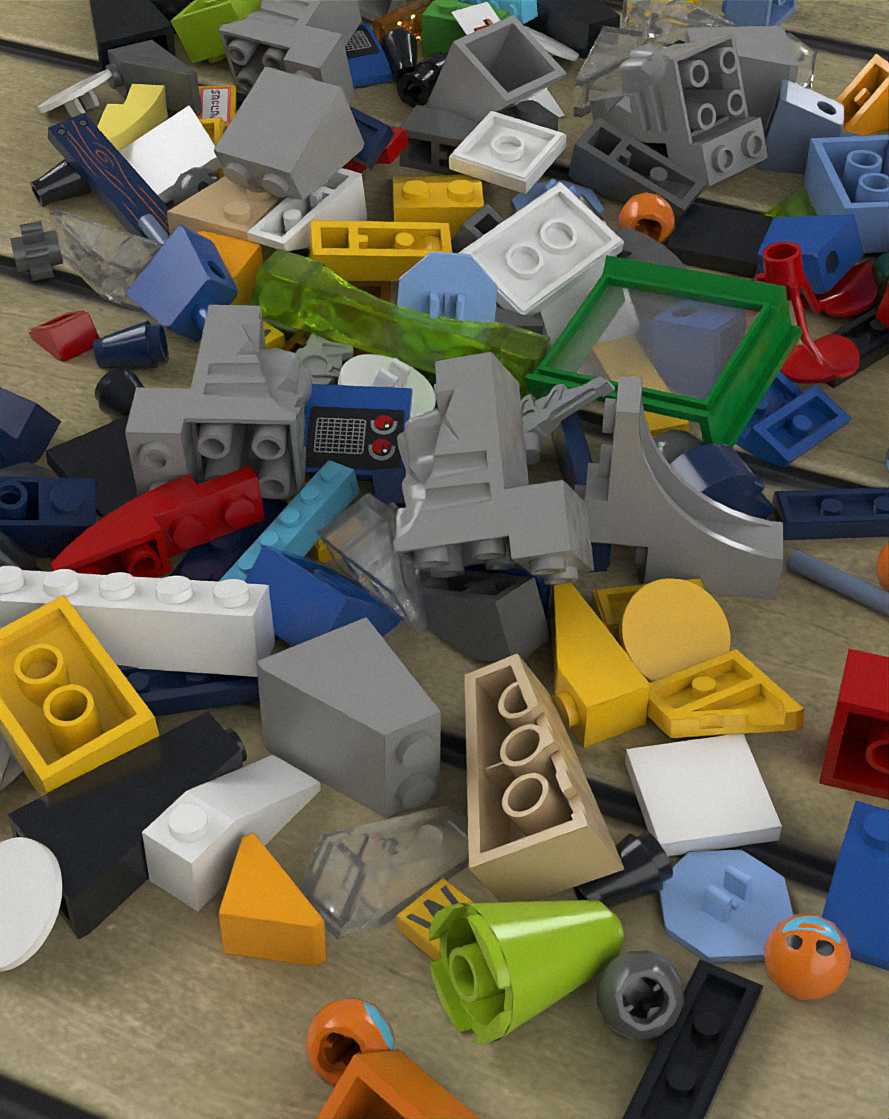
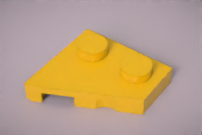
[647,649,804,738]

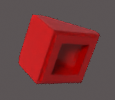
[29,311,100,361]

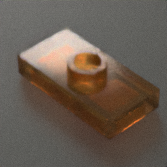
[373,0,434,45]

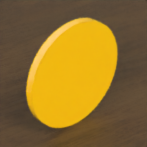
[619,578,731,683]

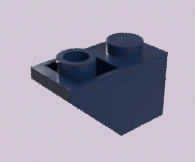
[0,476,96,558]

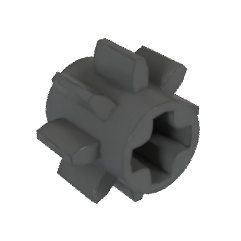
[10,221,63,281]

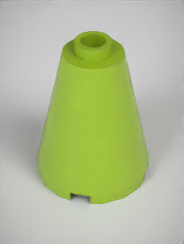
[429,900,624,1045]

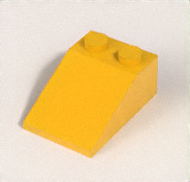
[392,175,484,240]
[0,595,160,797]

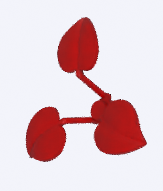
[696,242,878,384]

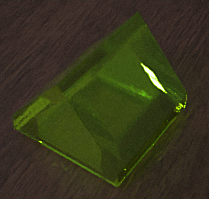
[762,186,818,219]

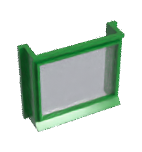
[525,255,802,448]

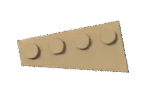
[167,176,288,265]
[464,653,624,902]

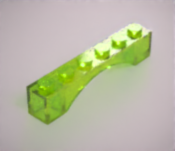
[251,249,551,400]

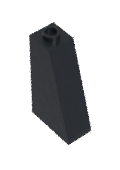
[89,0,176,72]
[523,0,621,60]
[8,711,247,939]

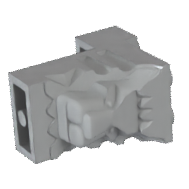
[219,0,362,104]
[589,33,768,186]
[125,305,312,499]
[393,352,594,585]

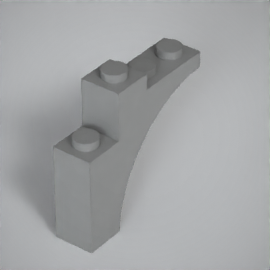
[574,376,783,600]

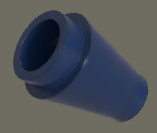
[93,320,169,368]

